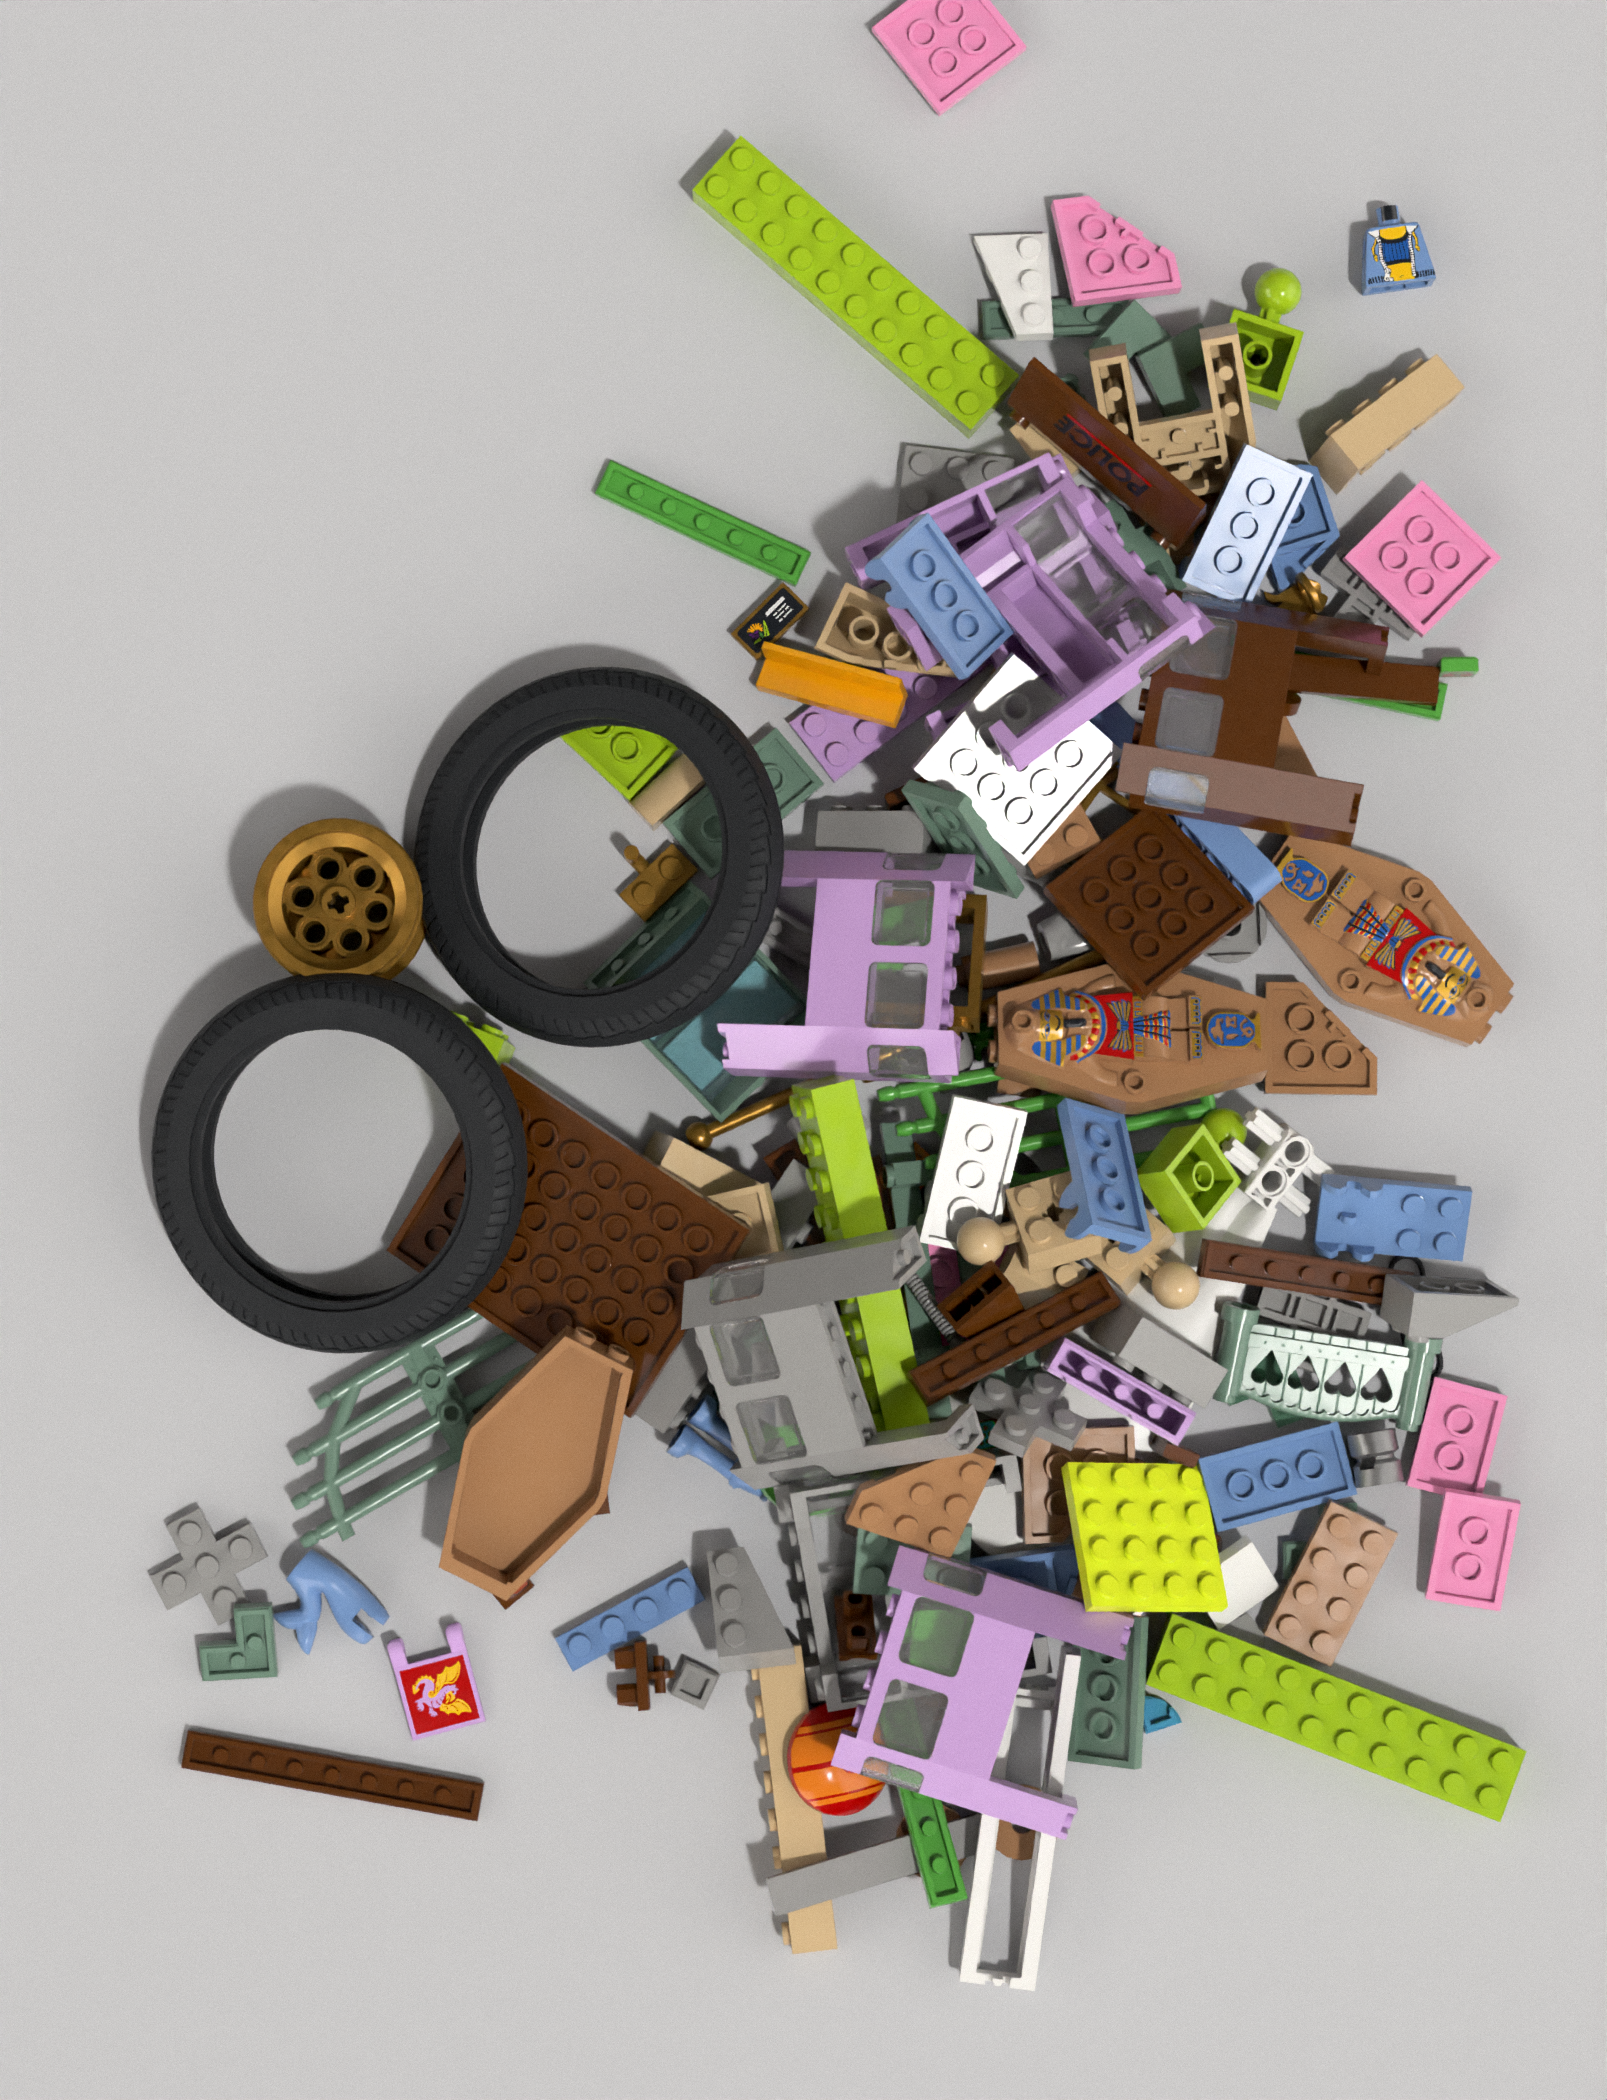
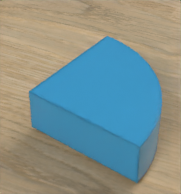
[1143,1695,1182,1734]

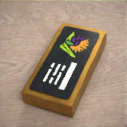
[731,582,809,661]

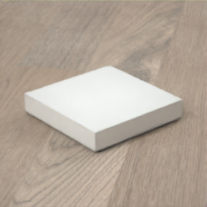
[1206,1535,1280,1630]

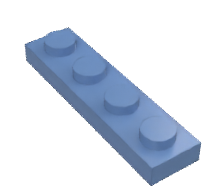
[555,1566,705,1671]

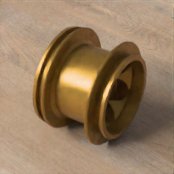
[253,818,426,980]

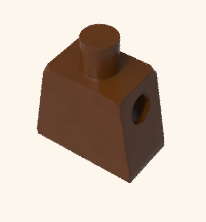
[937,1260,1025,1339]

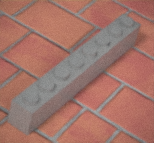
[635,1159,818,1434]

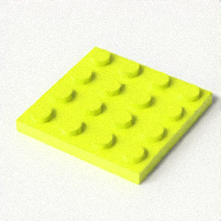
[1061,1462,1228,1612]

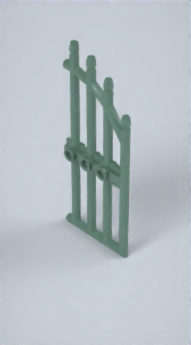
[290,1308,533,1548]

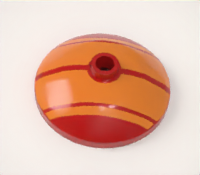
[787,1701,890,1816]

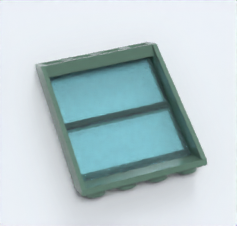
[583,880,807,1123]

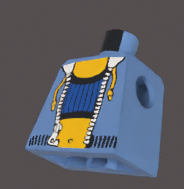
[1361,205,1436,296]

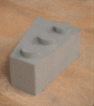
[815,805,944,870]
[1089,1304,1228,1409]
[706,1547,796,1673]

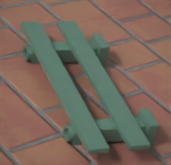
[880,1120,1041,1419]

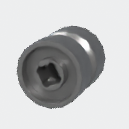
[1347,1428,1404,1488]

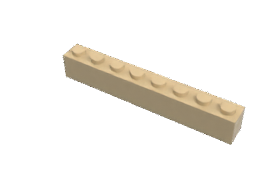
[751,1643,838,1954]

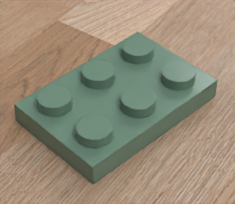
[852,1523,972,1598]

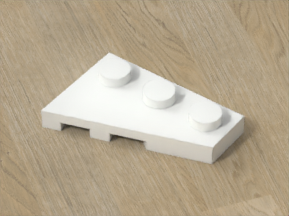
[974,233,1053,341]

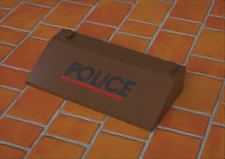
[1007,357,1207,552]

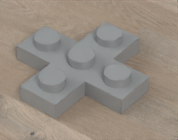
[1320,544,1415,641]
[1255,1254,1372,1373]
[968,1369,1088,1458]
[150,1508,268,1626]

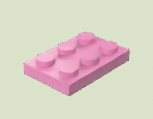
[1405,1377,1508,1495]
[1425,1488,1521,1611]

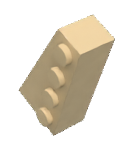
[1309,354,1465,495]

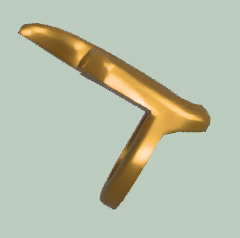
[1264,572,1328,614]

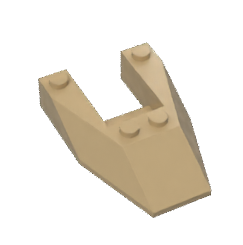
[1089,322,1256,565]

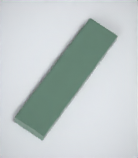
[982,298,1129,340]

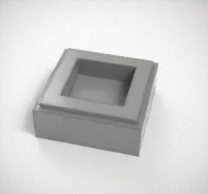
[670,1659,720,1710]

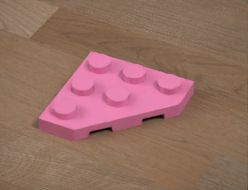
[1051,196,1182,307]

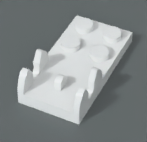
[916,1094,1028,1250]

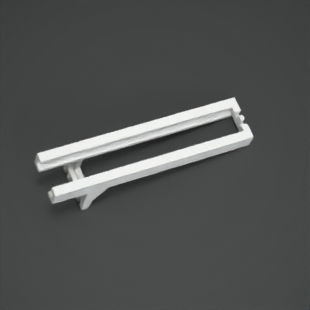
[959,1645,1081,1991]

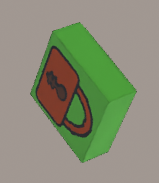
[1436,657,1479,677]

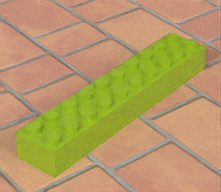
[692,136,1019,439]
[789,1074,930,1432]
[1146,1612,1527,1822]

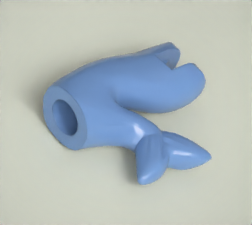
[273,1549,390,1655]

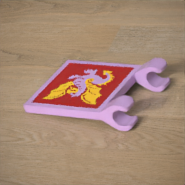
[387,1622,486,1741]

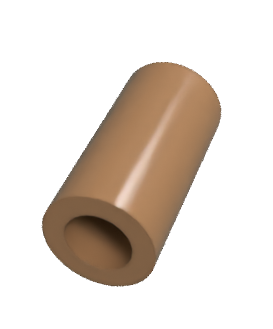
[955,941,1041,993]

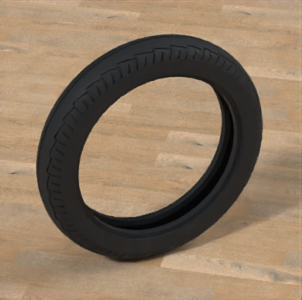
[414,667,784,1048]
[151,973,528,1353]

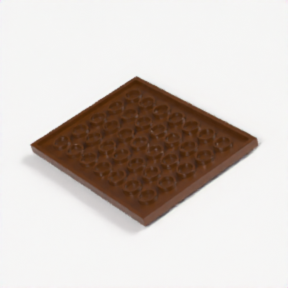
[386,1062,752,1418]

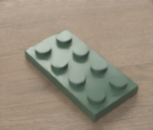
[663,728,824,880]
[901,779,1025,899]
[1068,1615,1149,1770]

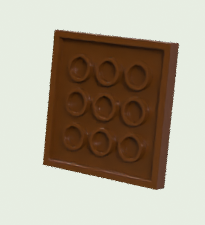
[1043,801,1255,1001]

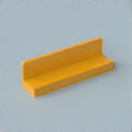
[756,641,908,728]

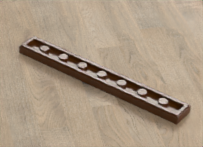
[181,1730,485,1821]

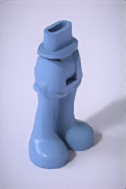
[666,1394,768,1502]

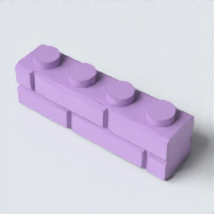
[1042,1336,1196,1446]

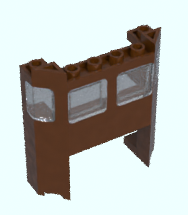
[1115,588,1390,847]

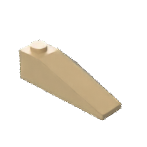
[814,582,957,678]

